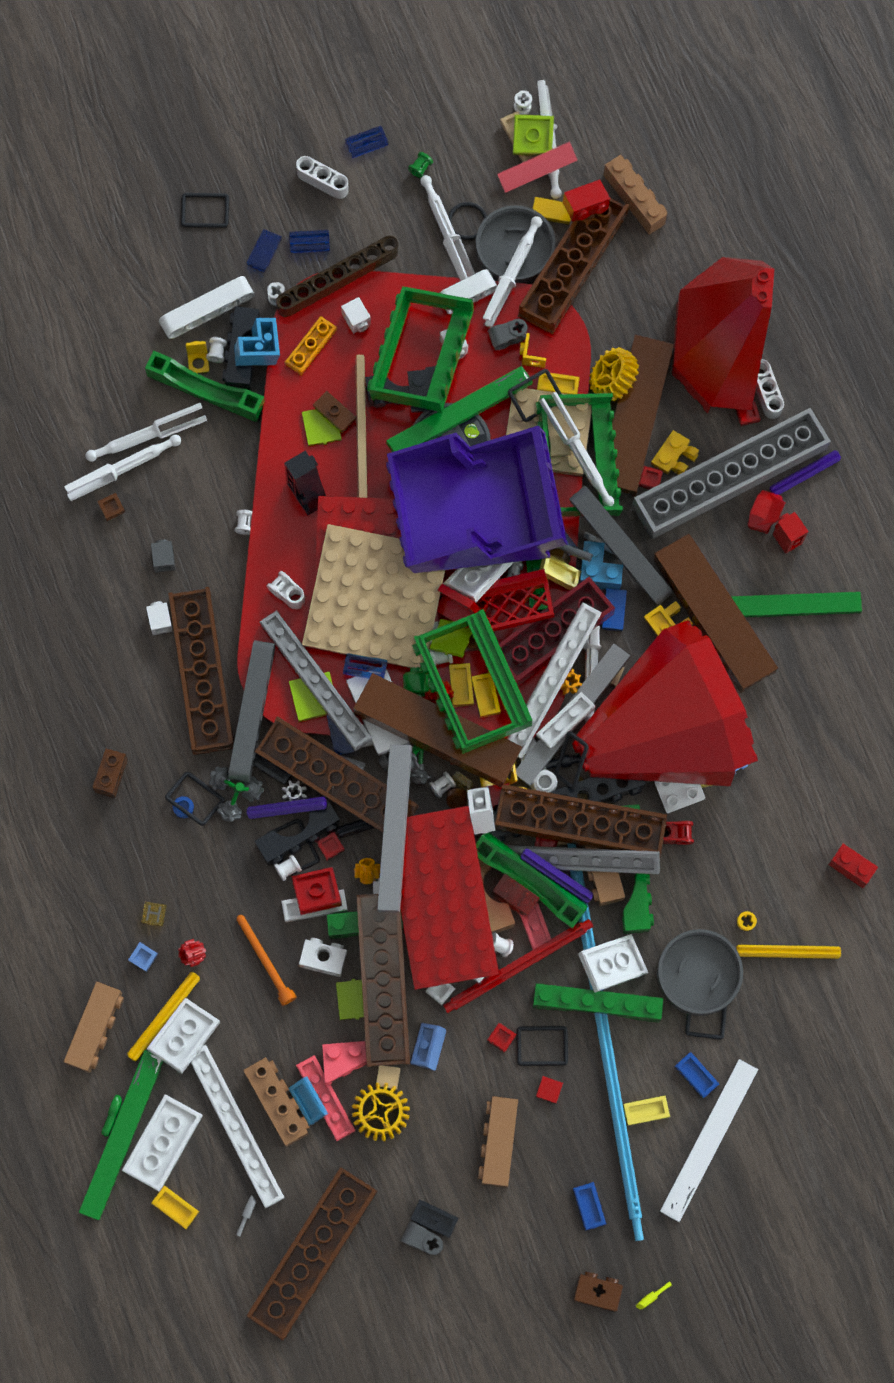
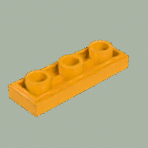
[285,316,337,375]

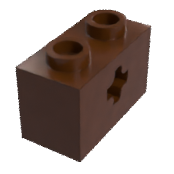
[93,748,128,798]
[573,1271,623,1312]

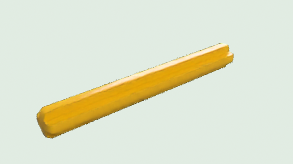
[736,945,841,959]
[127,972,200,1061]

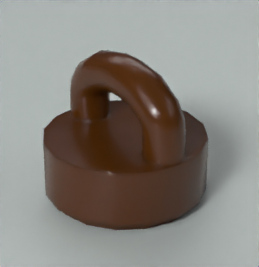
[446,788,467,809]

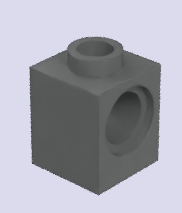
[151,539,176,573]

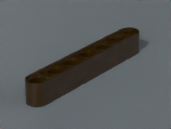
[276,236,398,317]

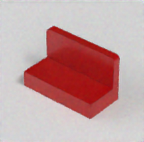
[437,584,481,629]

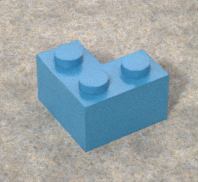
[234,318,280,366]
[579,541,623,590]

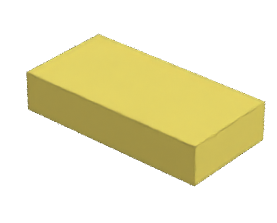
[539,555,581,590]
[623,1096,670,1126]

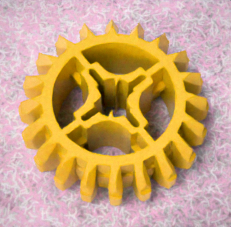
[589,347,639,401]
[352,1082,410,1141]

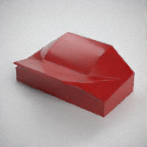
[748,490,786,534]

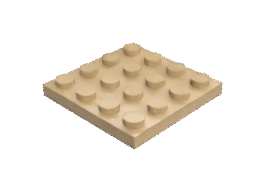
[506,388,591,476]

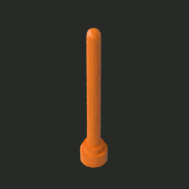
[237,915,297,1006]

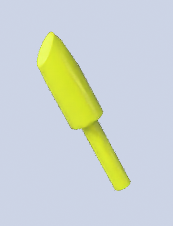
[636,1282,672,1309]

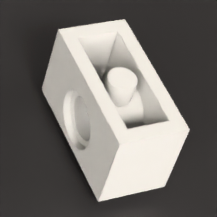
[467,786,495,834]
[299,938,347,977]

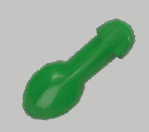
[101,1095,122,1137]

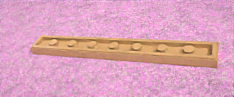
[355,355,367,498]

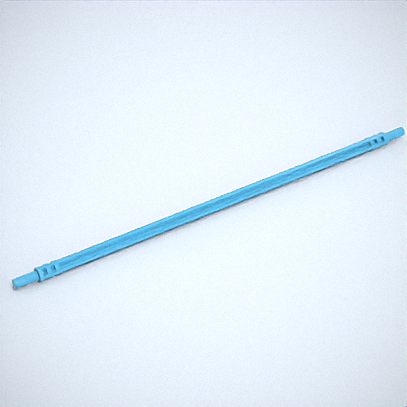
[567,843,644,1241]

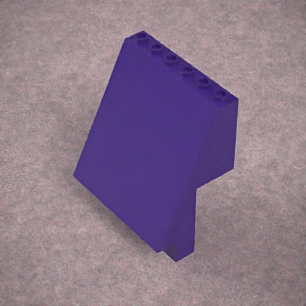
[386,425,568,573]

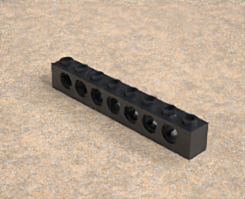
[489,777,645,843]

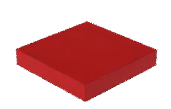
[292,867,342,915]

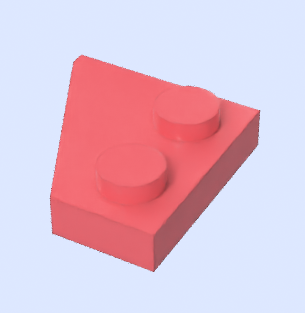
[322,1041,367,1086]

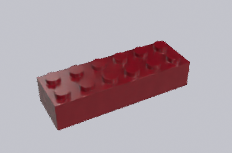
[499,576,615,686]

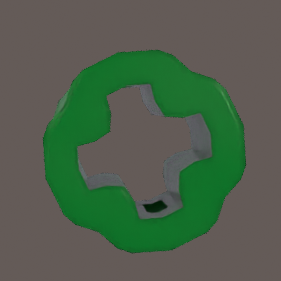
[408,152,433,179]

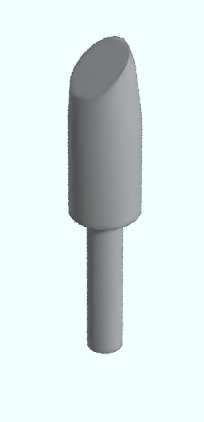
[236,1196,256,1236]

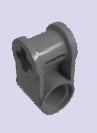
[487,319,527,350]
[400,1221,443,1255]

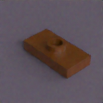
[313,391,356,433]

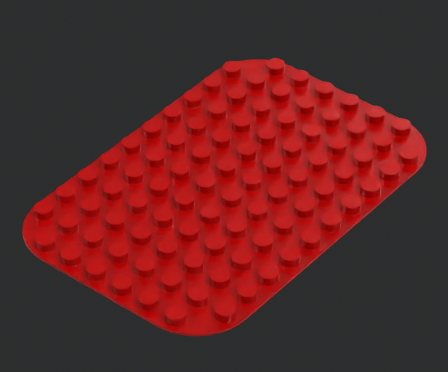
[237,271,591,739]

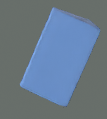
[410,1023,446,1070]

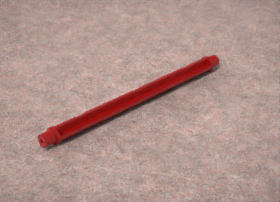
[443,919,594,1013]

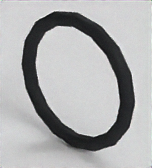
[448,202,487,240]

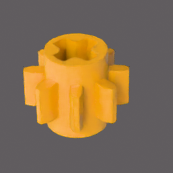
[560,669,582,695]
[354,858,380,884]

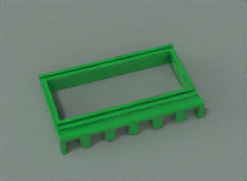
[367,286,474,413]
[535,393,623,517]
[411,609,533,754]

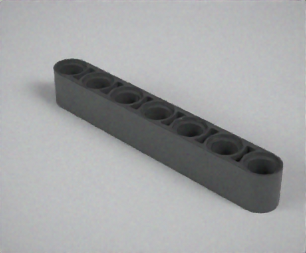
[569,486,674,606]
[228,640,275,783]

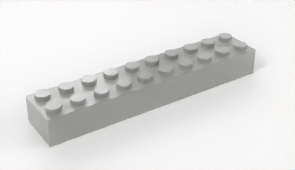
[632,408,831,539]

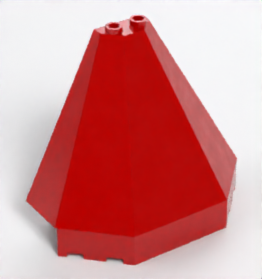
[671,257,774,414]
[572,620,758,786]

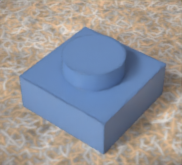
[128,942,158,972]

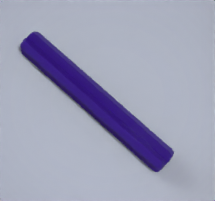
[769,450,841,495]
[247,797,327,819]
[520,848,593,903]

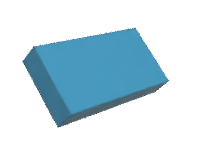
[288,1077,328,1125]

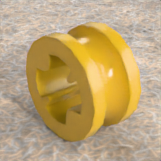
[737,911,757,931]

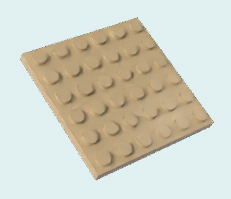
[302,524,445,668]

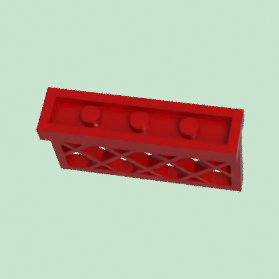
[476,569,555,632]

